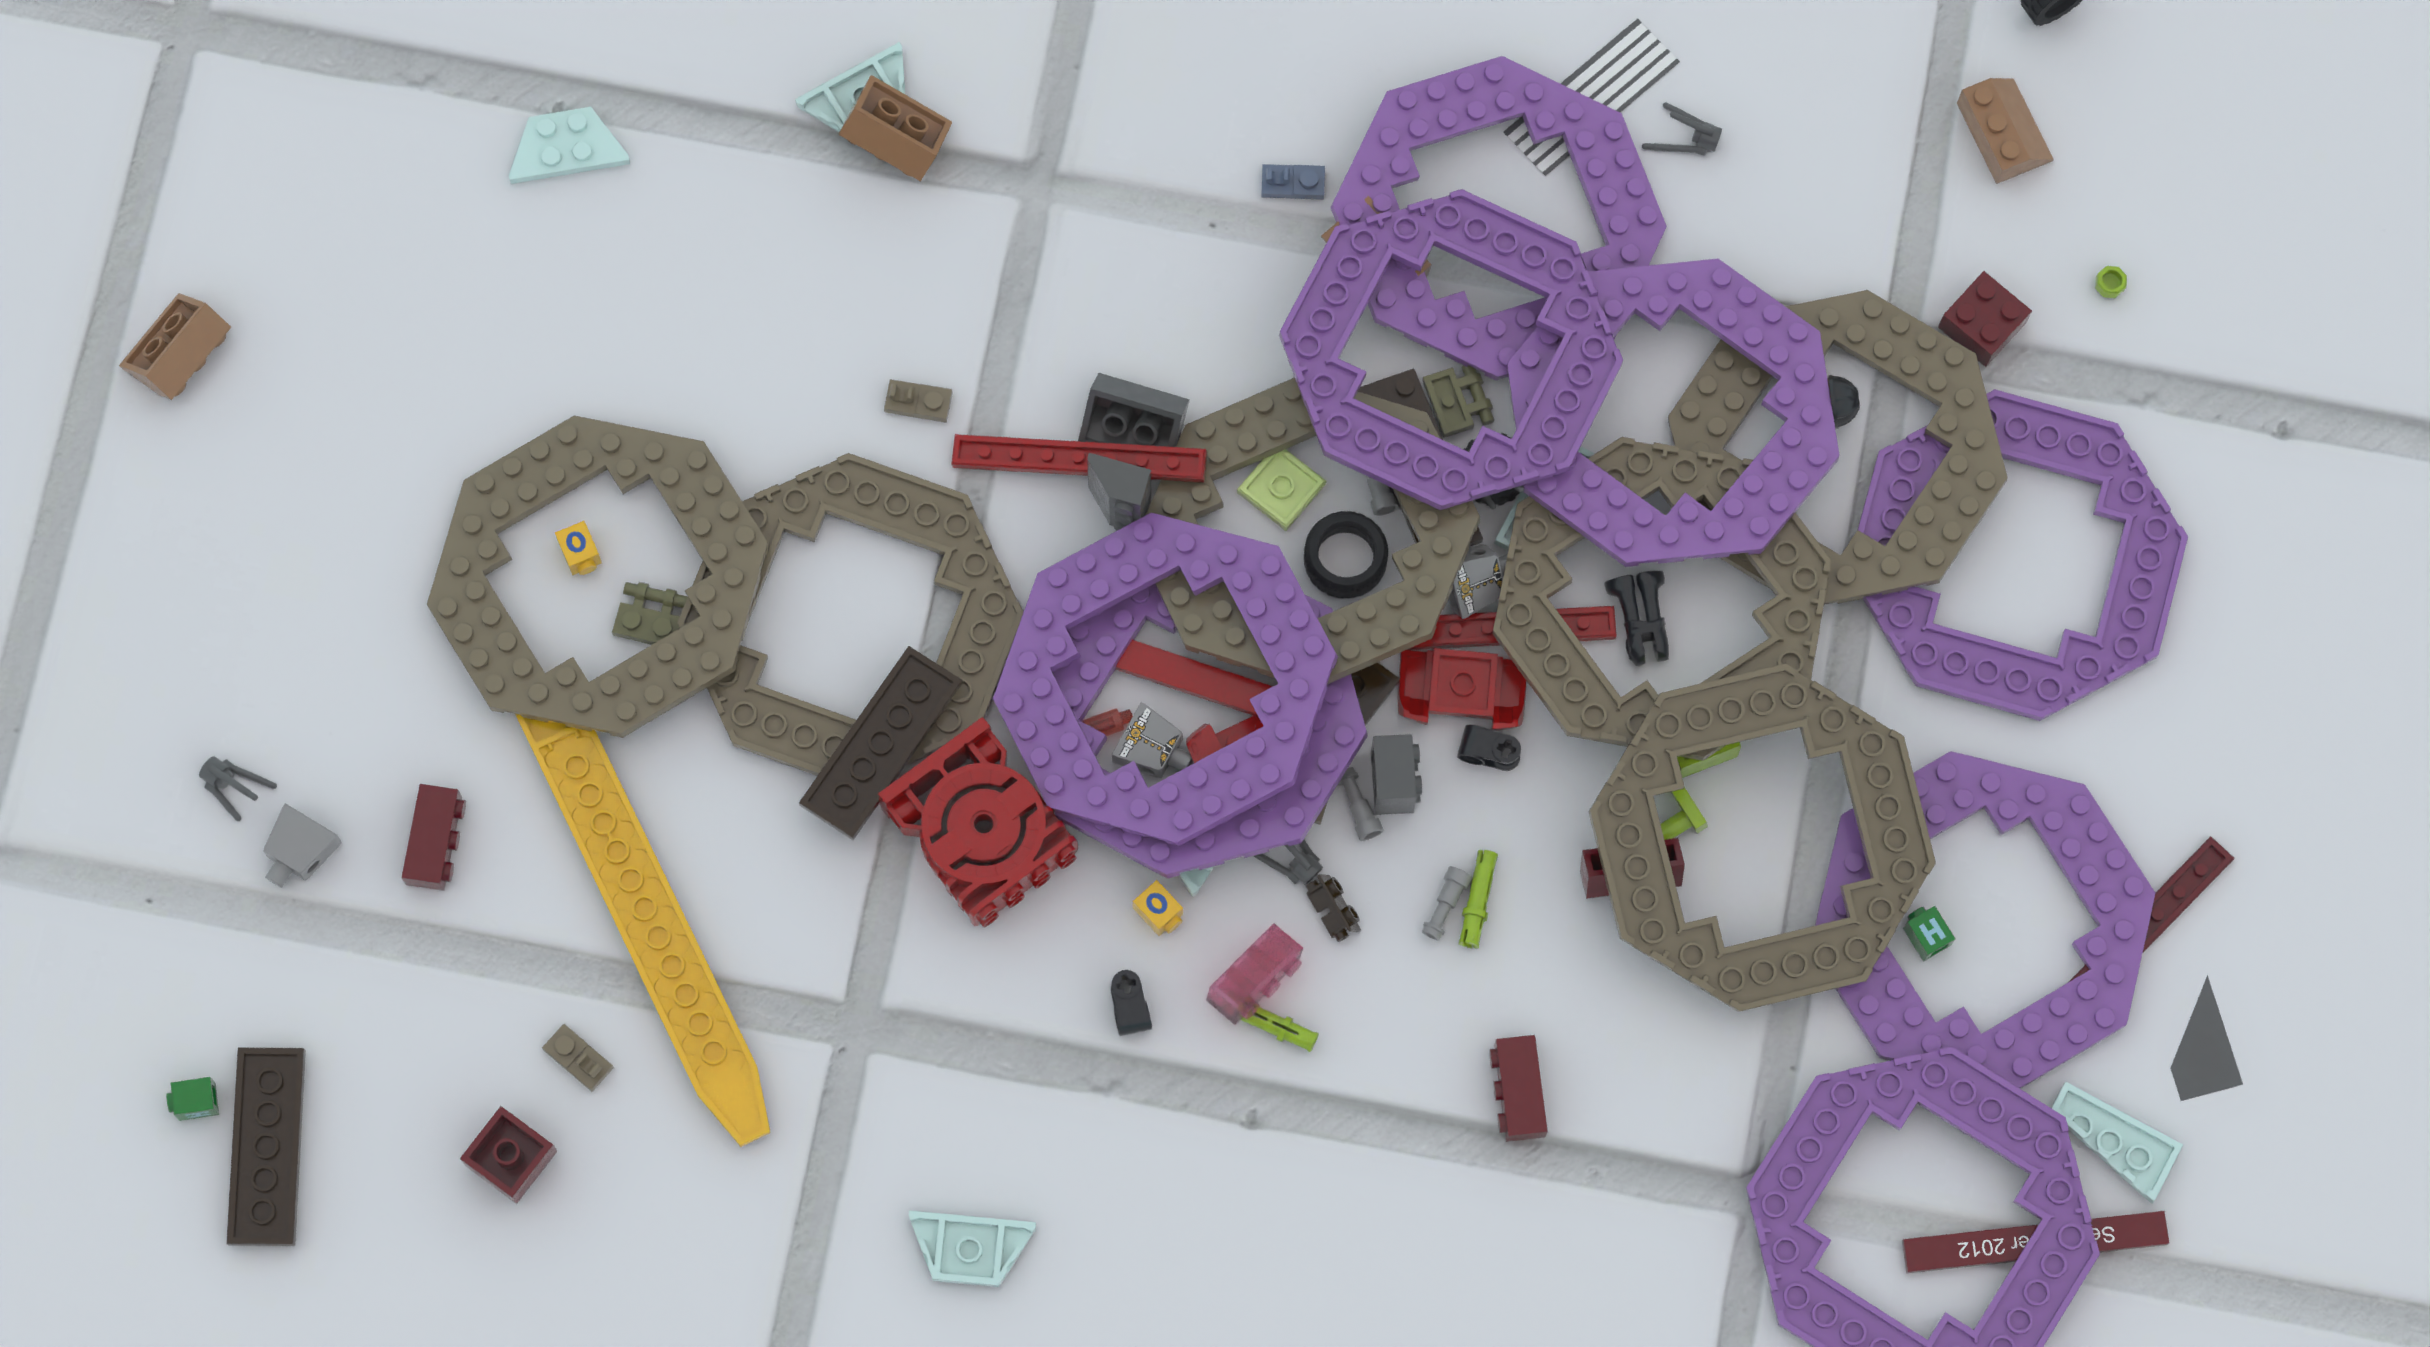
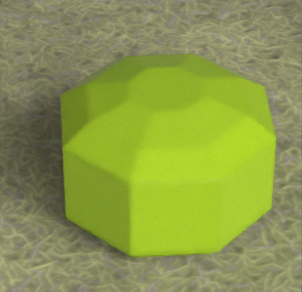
[2095,266,2127,298]

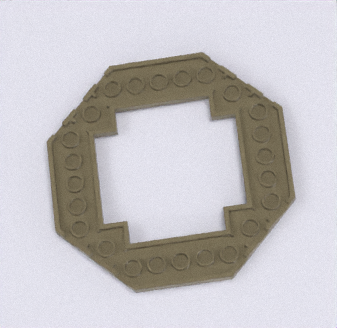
[1668,290,2008,605]
[1146,377,1480,684]
[427,415,769,738]
[1493,437,1831,761]
[677,453,1024,776]
[1588,663,1936,1012]

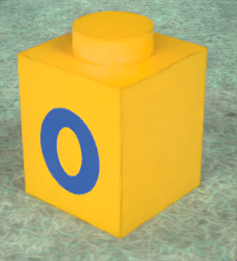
[555,521,602,576]
[1133,880,1183,936]

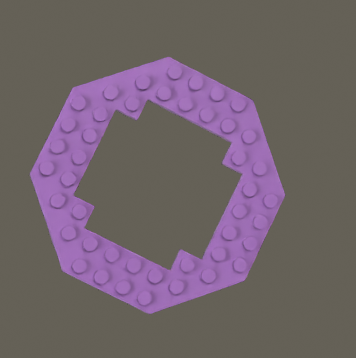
[1331,56,1667,381]
[1279,189,1623,510]
[1507,259,1840,567]
[1857,389,2188,721]
[993,513,1338,846]
[1053,584,1368,879]
[1815,751,2156,1089]
[1746,1047,2100,1347]

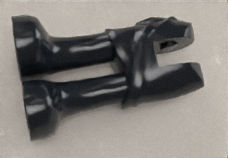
[1604,571,1669,666]

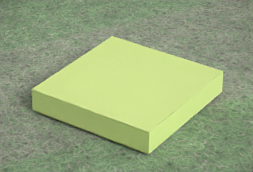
[1237,449,1327,531]

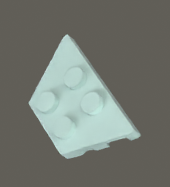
[795,42,905,132]
[509,107,630,184]
[909,1210,1036,1287]

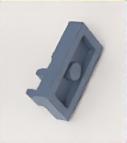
[1261,164,1325,200]

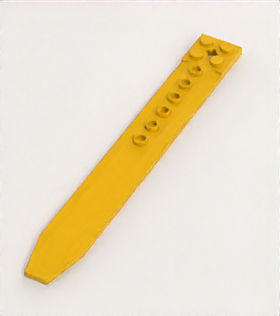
[515,714,771,1147]

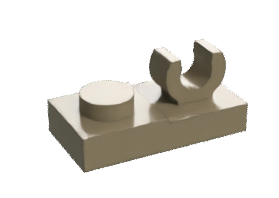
[884,379,953,423]
[542,1024,614,1092]

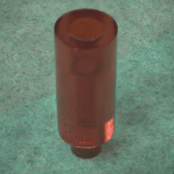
[1081,708,1133,736]

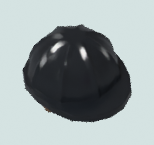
[1827,375,1860,429]

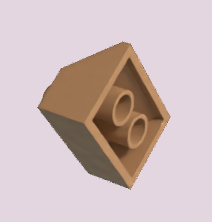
[839,75,952,182]
[1957,78,2054,184]
[119,293,231,400]

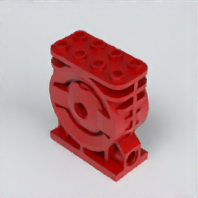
[878,717,1078,927]

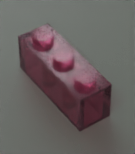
[1206,923,1303,1025]

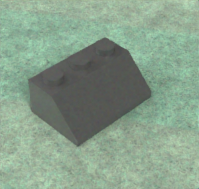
[1078,373,1190,447]
[1087,453,1151,531]

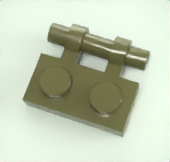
[1422,365,1495,438]
[612,582,688,645]

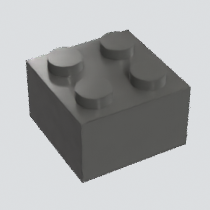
[1371,734,1422,815]

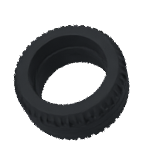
[1304,511,1388,599]

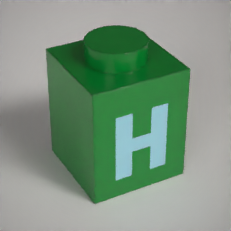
[1903,906,1956,962]
[166,1077,219,1121]

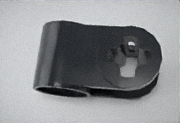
[1457,725,1521,771]
[1111,970,1152,1036]

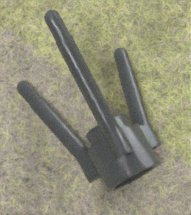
[1642,102,1722,156]
[199,756,277,821]
[1253,840,1323,885]

